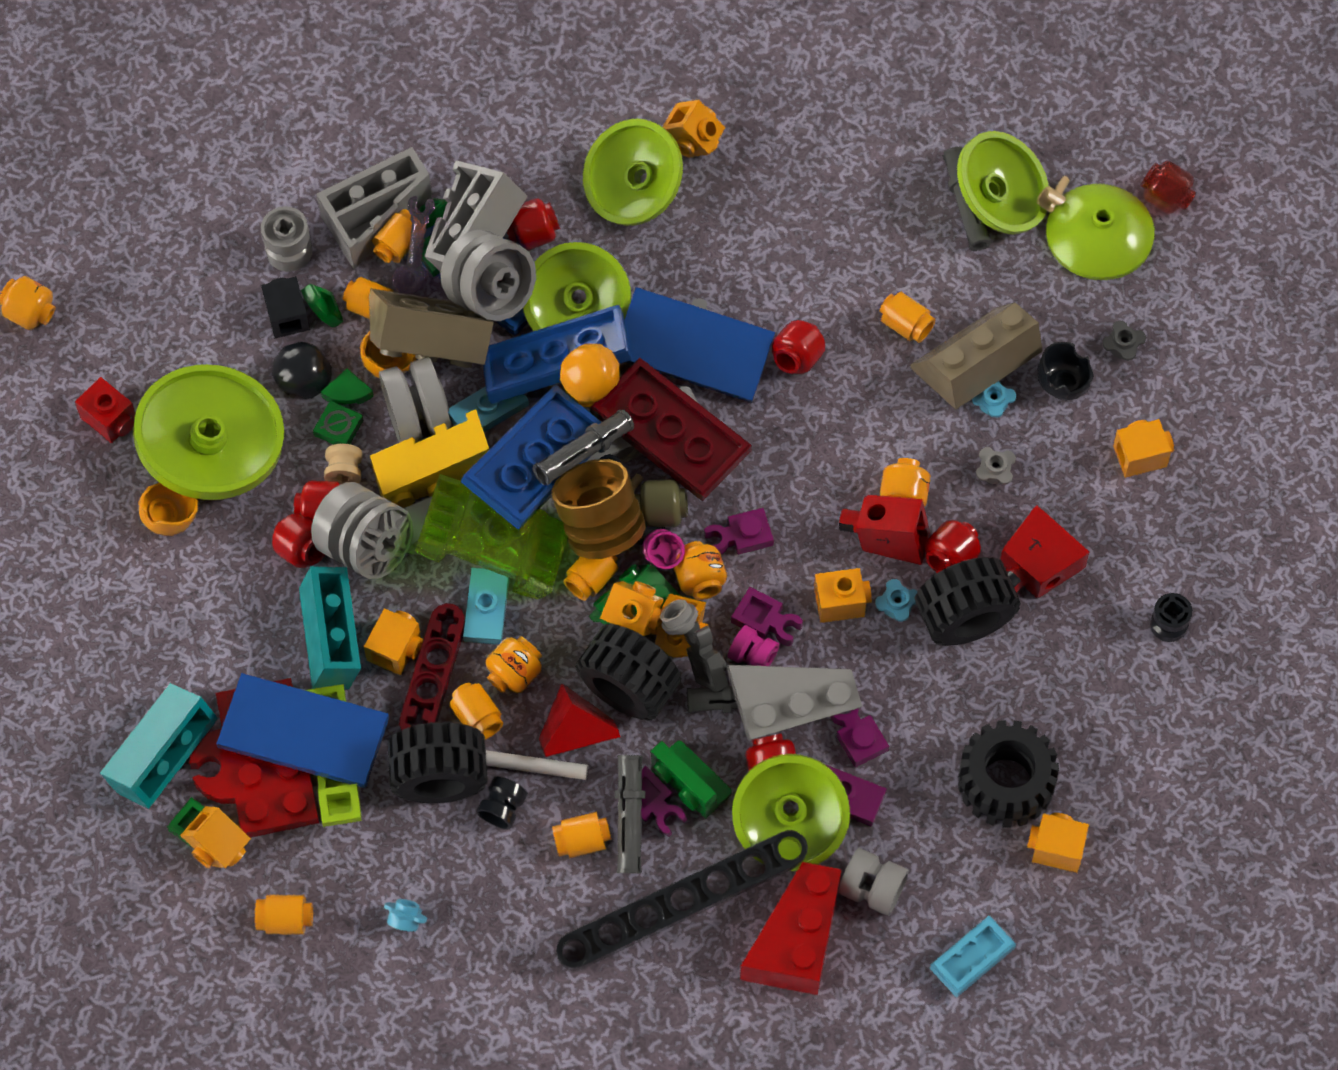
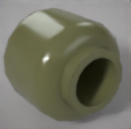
[634,479,688,528]

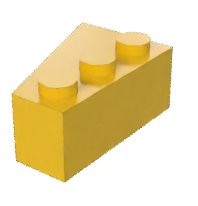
[370,409,490,508]

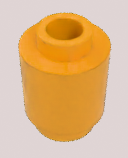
[372,209,424,263]
[343,277,393,319]
[879,292,936,343]
[563,555,618,601]
[449,682,503,740]
[552,811,612,858]
[255,895,313,935]

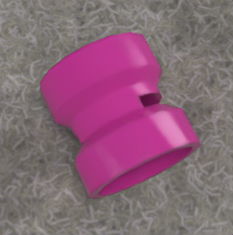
[642,529,685,569]
[727,625,780,666]

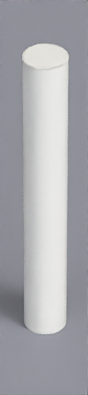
[486,750,588,780]

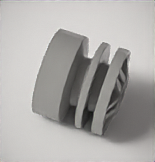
[311,482,413,579]

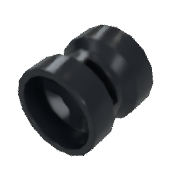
[1150,593,1193,642]
[476,776,528,830]

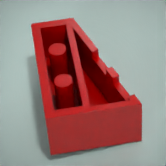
[740,862,841,995]

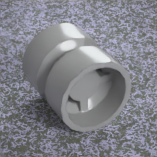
[261,206,313,272]
[838,847,909,916]

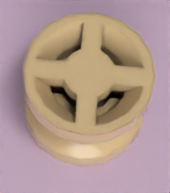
[324,444,363,484]

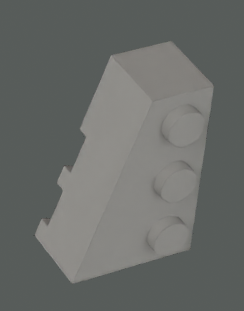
[316,147,432,269]
[424,160,528,272]
[726,665,863,741]

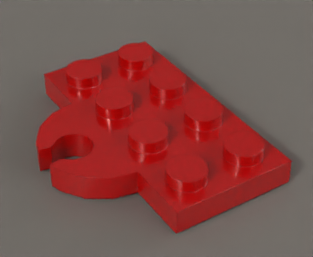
[189,678,319,838]

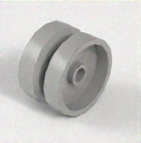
[441,229,536,321]
[379,357,451,443]

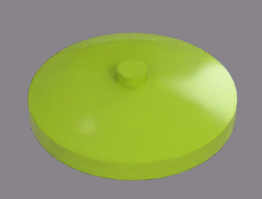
[133,364,284,500]

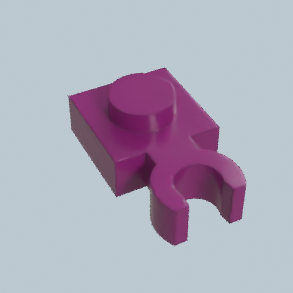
[704,508,774,555]
[731,587,803,646]
[830,708,889,768]
[641,765,687,837]

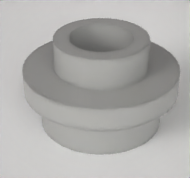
[660,599,698,635]

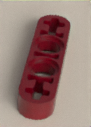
[399,603,465,731]

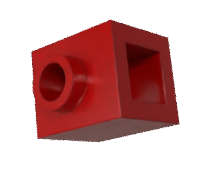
[75,377,136,444]

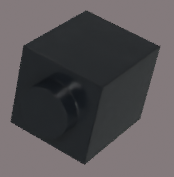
[261,276,310,339]

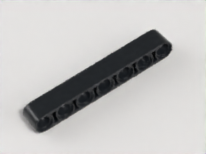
[556,830,808,971]

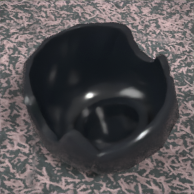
[272,342,332,399]
[1037,342,1094,401]

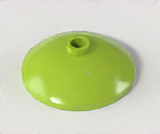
[583,119,683,226]
[957,131,1049,234]
[1046,184,1155,280]
[523,242,632,331]
[732,754,850,871]

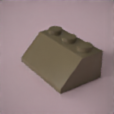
[369,288,494,368]
[910,302,1043,410]

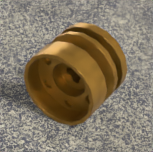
[552,459,646,559]

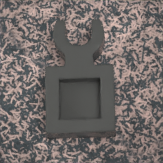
[684,621,728,692]

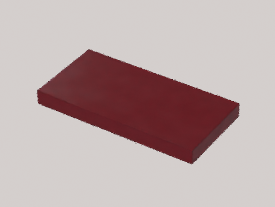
[590,358,752,502]

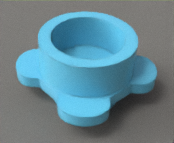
[972,381,1016,418]
[875,579,917,622]
[384,899,427,932]

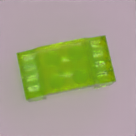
[415,474,568,599]

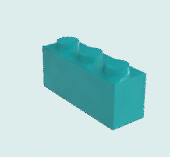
[299,566,361,690]
[100,683,219,809]

